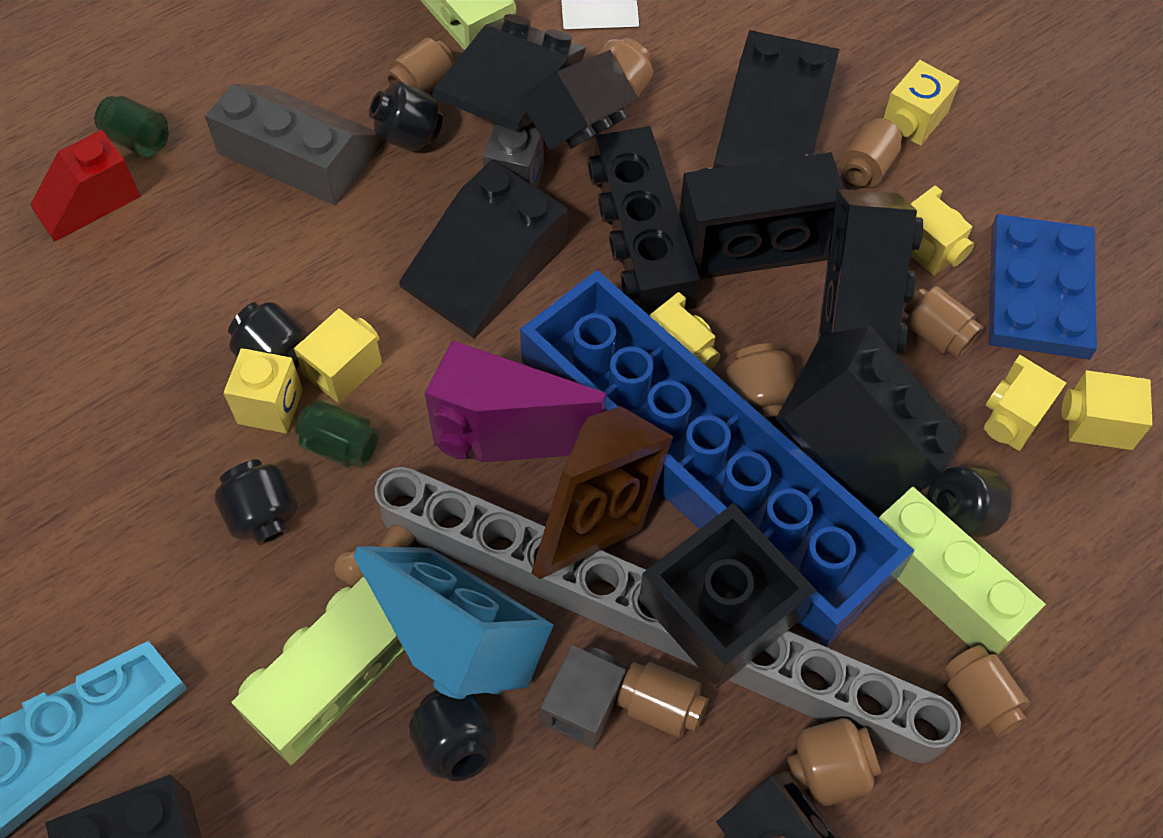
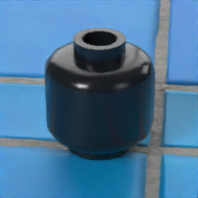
[369,81,443,151]
[228,302,307,369]
[214,459,297,545]
[926,465,1011,537]
[409,690,496,782]

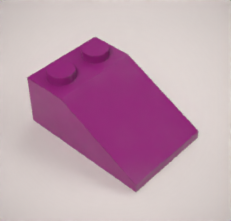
[424,340,606,462]

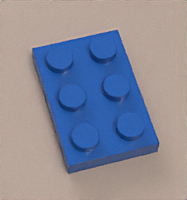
[988,214,1097,360]

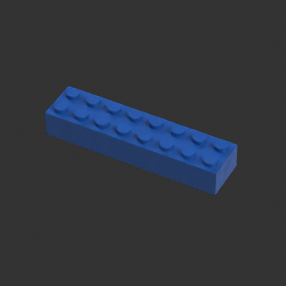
[520,270,915,647]

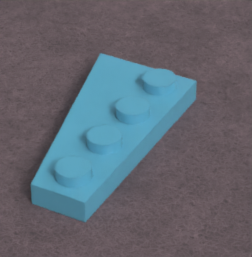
[0,641,188,838]

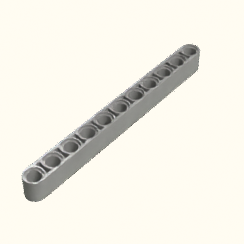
[374,467,961,764]

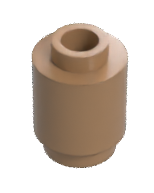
[385,38,454,93]
[838,118,902,188]
[904,286,984,359]
[944,645,1030,738]
[616,662,709,739]

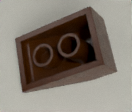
[532,406,673,579]

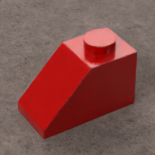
[30,130,141,242]

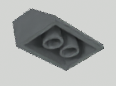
[205,84,384,205]

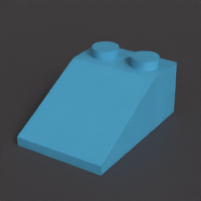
[353,546,554,699]

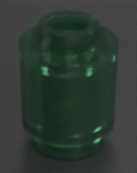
[94,96,169,157]
[295,399,379,468]

